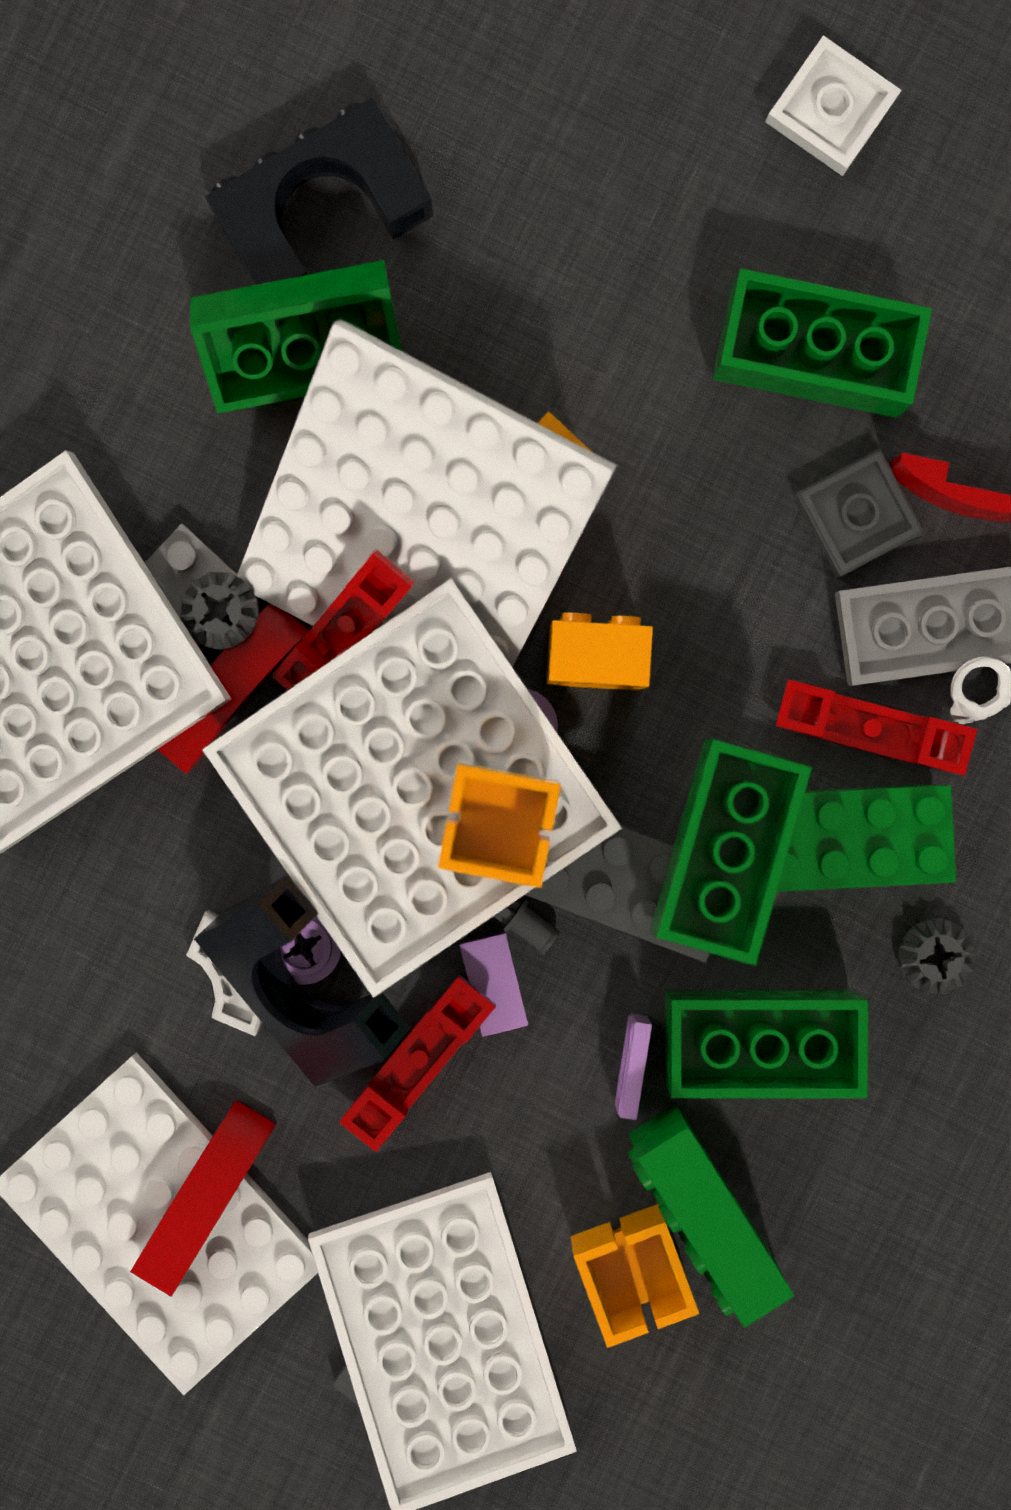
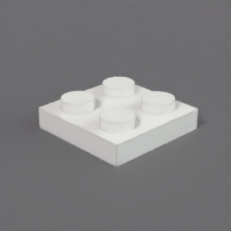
[765,35,902,176]

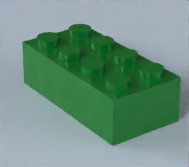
[190,260,403,414]
[712,268,932,418]
[650,739,812,966]
[777,784,956,892]
[665,990,868,1098]
[628,1103,795,1328]

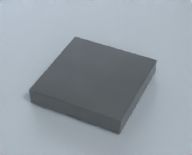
[793,449,924,578]

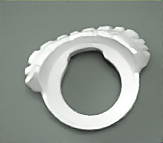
[950,656,1011,724]

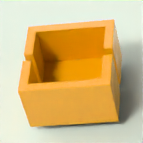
[546,613,653,691]
[438,762,561,888]
[570,1204,699,1348]

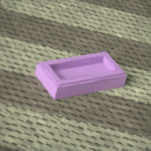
[459,931,528,1037]
[614,1013,652,1120]

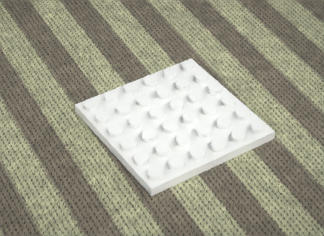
[237,319,617,667]
[0,450,232,853]
[202,579,622,998]

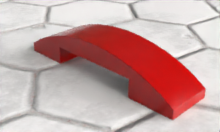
[889,453,1011,522]
[271,549,415,690]
[157,604,310,774]
[775,679,978,776]
[339,975,496,1152]
[130,1099,277,1297]

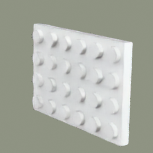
[0,1052,318,1395]
[308,1172,577,1510]

